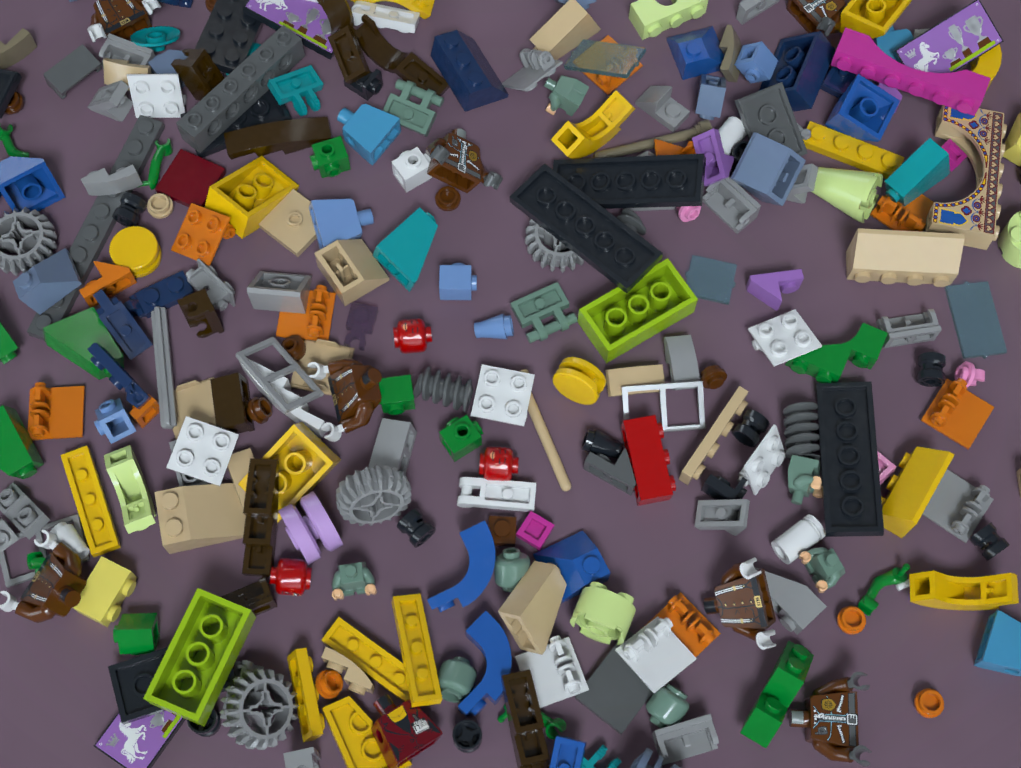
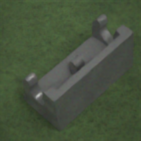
[43,44,102,99]

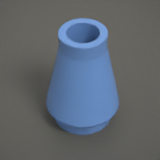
[474,313,514,339]

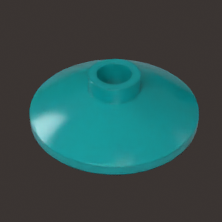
[130,26,181,52]

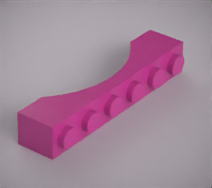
[831,27,991,116]

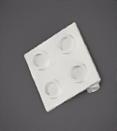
[127,74,187,118]
[748,309,822,367]
[471,364,535,426]
[166,416,239,486]
[737,424,785,495]
[615,616,697,694]
[515,635,589,708]

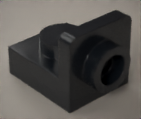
[344,69,383,101]
[701,474,748,500]

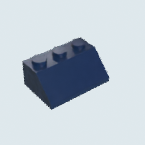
[430,30,509,112]
[759,31,836,112]

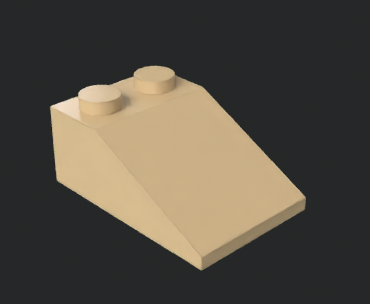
[154,483,246,554]

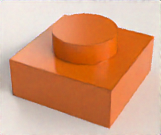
[129,394,160,429]

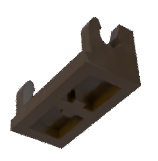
[171,48,225,100]
[177,288,224,338]
[210,372,255,434]
[221,576,277,616]

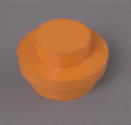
[837,606,866,635]
[315,669,343,699]
[914,688,944,718]

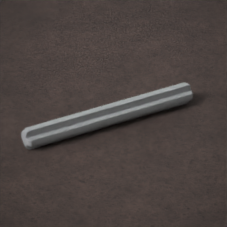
[151,306,177,429]

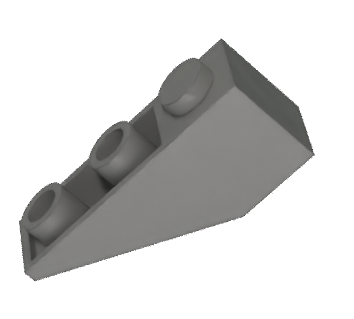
[754,567,827,635]

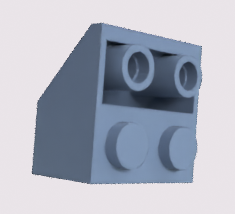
[731,132,806,206]

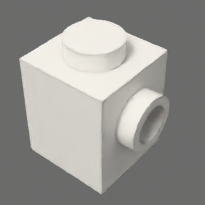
[391,147,432,193]

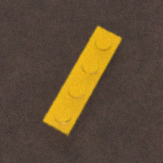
[803,121,905,179]
[60,446,121,558]
[391,593,442,707]
[321,617,410,702]

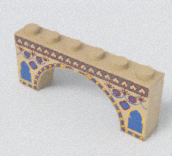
[925,105,1007,250]

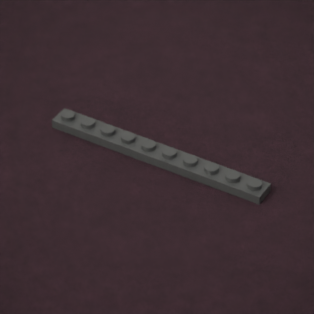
[27,115,165,340]

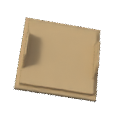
[290,339,355,396]
[173,377,216,440]

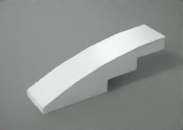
[239,358,326,439]

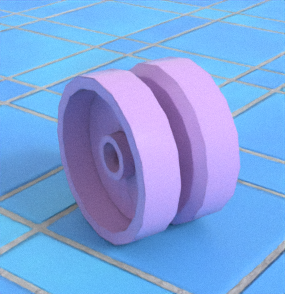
[278,491,343,565]

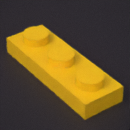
[287,648,325,742]

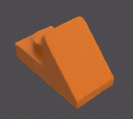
[79,261,137,308]

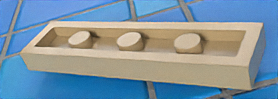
[679,386,749,485]

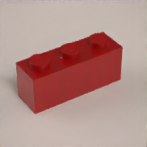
[620,415,676,506]

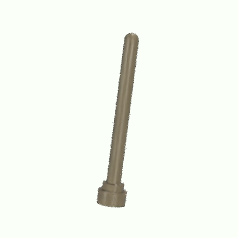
[594,119,712,158]

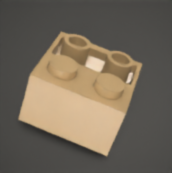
[314,239,389,306]

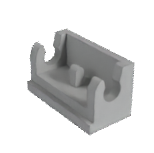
[99,33,155,74]
[702,176,761,234]
[876,309,942,348]
[368,418,417,475]
[652,714,719,766]
[283,747,321,768]

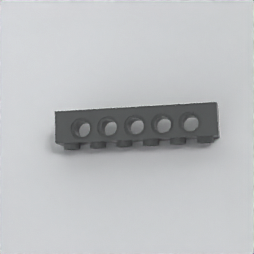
[176,25,305,153]

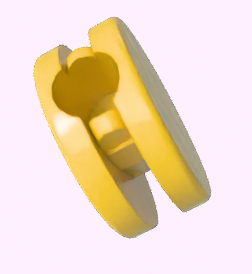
[109,226,162,278]
[552,357,606,405]

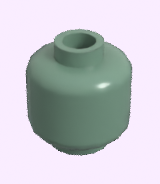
[494,548,530,592]
[438,657,477,703]
[646,683,690,728]

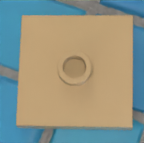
[259,189,316,257]

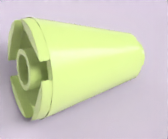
[811,167,883,223]

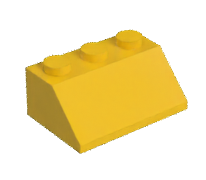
[840,0,912,39]
[881,446,955,538]

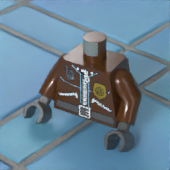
[786,0,846,37]
[426,128,503,193]
[789,672,872,767]

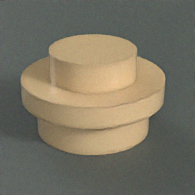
[147,193,174,219]

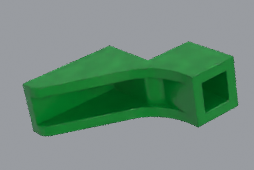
[785,323,888,383]
[740,641,814,748]

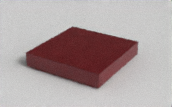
[155,149,226,207]

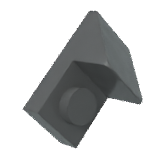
[583,448,636,495]

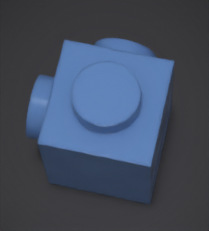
[734,41,778,84]
[439,263,477,300]
[94,398,136,444]

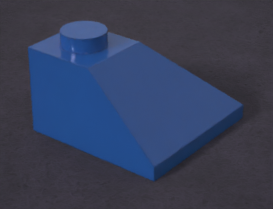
[667,26,725,80]
[825,74,900,142]
[0,156,65,212]
[533,531,610,603]

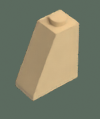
[529,0,601,60]
[498,561,567,655]

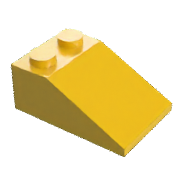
[204,156,299,239]
[238,422,341,523]

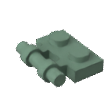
[383,79,444,137]
[510,282,578,343]

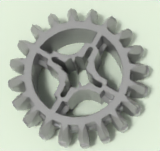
[0,207,58,276]
[525,219,584,273]
[336,464,411,526]
[219,668,300,750]

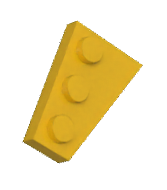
[322,696,412,768]

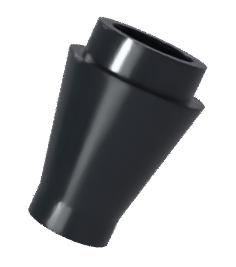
[581,429,624,459]

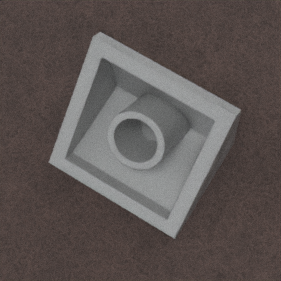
[247,271,312,314]

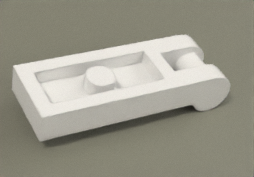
[351,1,420,33]
[457,477,536,512]

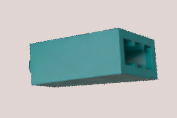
[884,138,950,207]
[372,207,438,292]

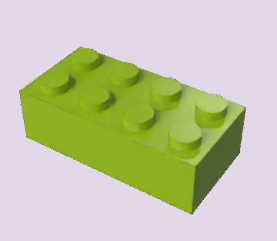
[578,258,698,364]
[143,588,256,727]

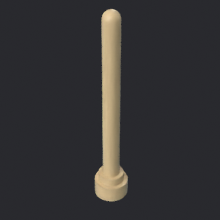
[519,369,571,491]

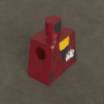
[371,694,443,768]

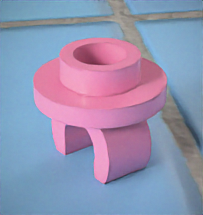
[676,206,701,222]
[954,361,985,387]

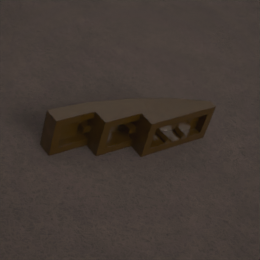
[224,117,333,160]
[242,458,279,577]
[501,669,550,768]

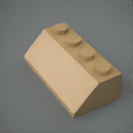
[846,228,965,287]

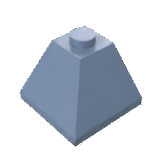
[13,248,82,315]

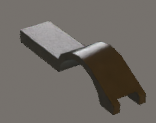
[317,0,371,84]
[353,14,449,96]

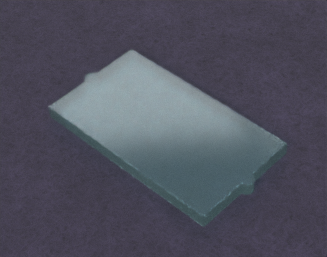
[564,39,646,78]
[945,281,1007,359]

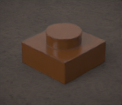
[488,516,517,547]

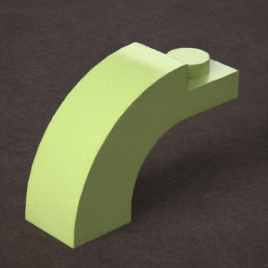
[104,445,156,534]

